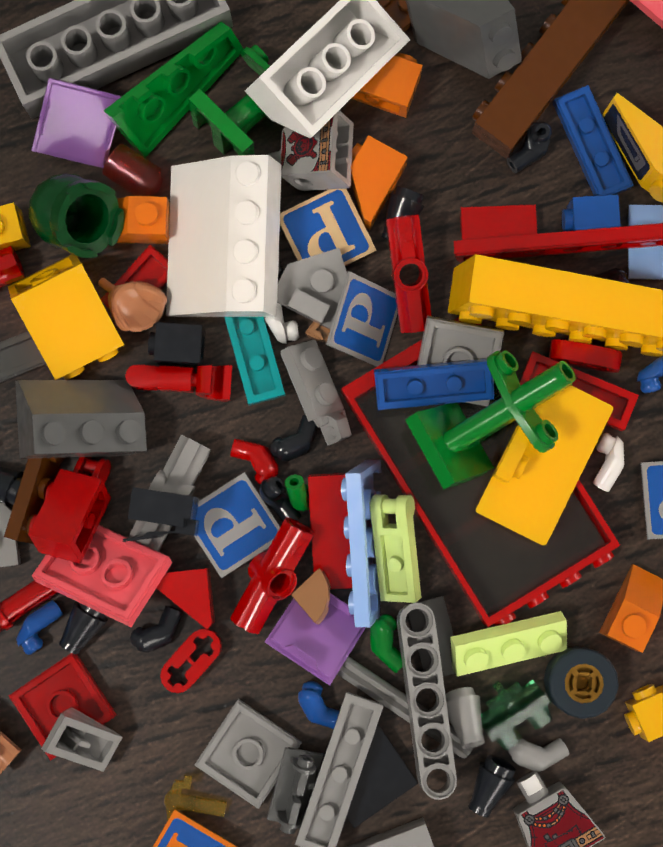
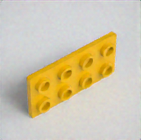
[476,386,613,546]

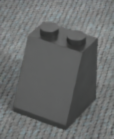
[406,0,522,79]

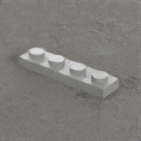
[295,692,383,847]

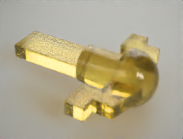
[164,775,226,821]

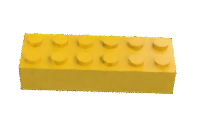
[448,254,663,357]

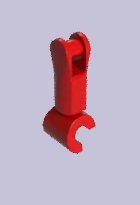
[125,364,232,402]

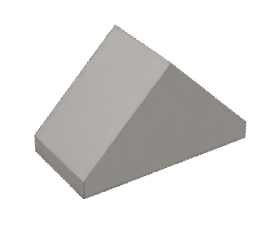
[41,707,123,772]

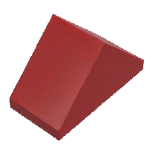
[156,568,215,629]

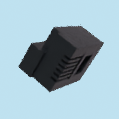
[122,487,199,542]

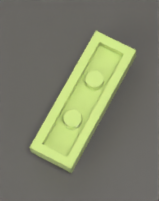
[450,611,567,676]

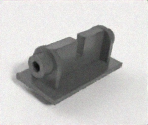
[267,747,323,834]

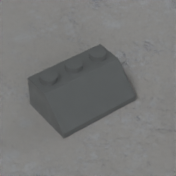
[15,380,147,459]

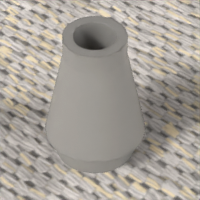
[445,687,485,749]

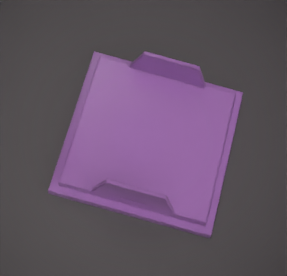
[31,77,122,168]
[265,593,366,686]

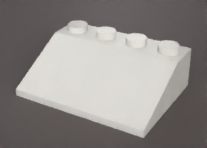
[166,155,282,317]

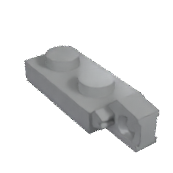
[280,340,352,446]

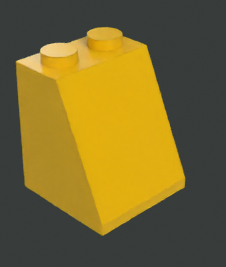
[8,254,124,380]

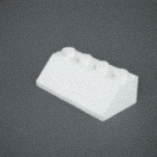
[245,0,410,138]

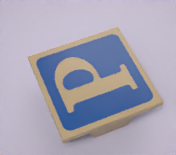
[280,189,377,266]

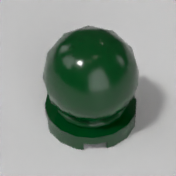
[29,174,125,258]

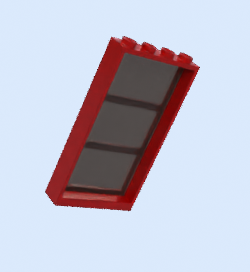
[341,317,620,627]

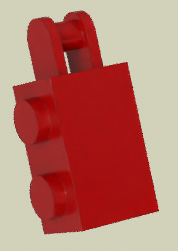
[28,457,111,564]

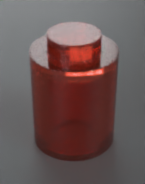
[102,143,163,196]

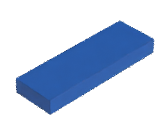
[553,85,634,196]
[374,359,494,410]

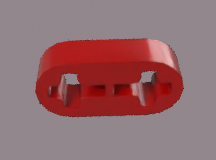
[548,339,623,373]
[160,628,222,693]

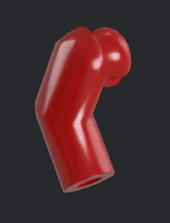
[230,438,278,484]

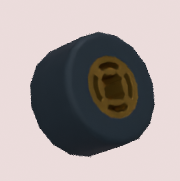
[544,646,619,719]

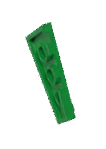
[103,22,244,158]

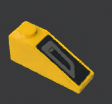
[602,93,663,203]

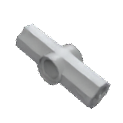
[129,435,211,552]

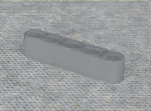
[397,603,457,800]

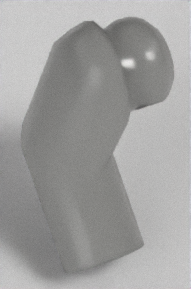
[509,738,569,772]

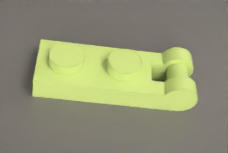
[370,494,422,603]

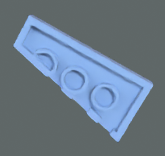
[341,459,381,628]

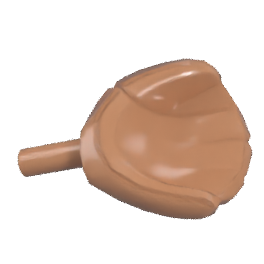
[98,278,167,332]

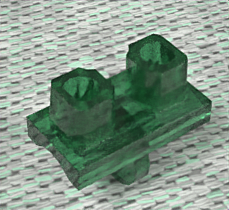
[481,680,552,750]

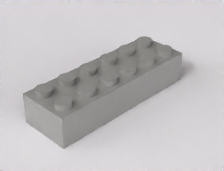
[0,0,233,119]

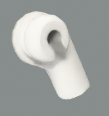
[264,303,299,344]
[593,433,625,492]

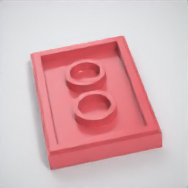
[32,525,172,627]

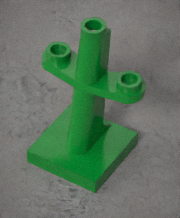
[188,45,270,155]
[405,350,575,490]

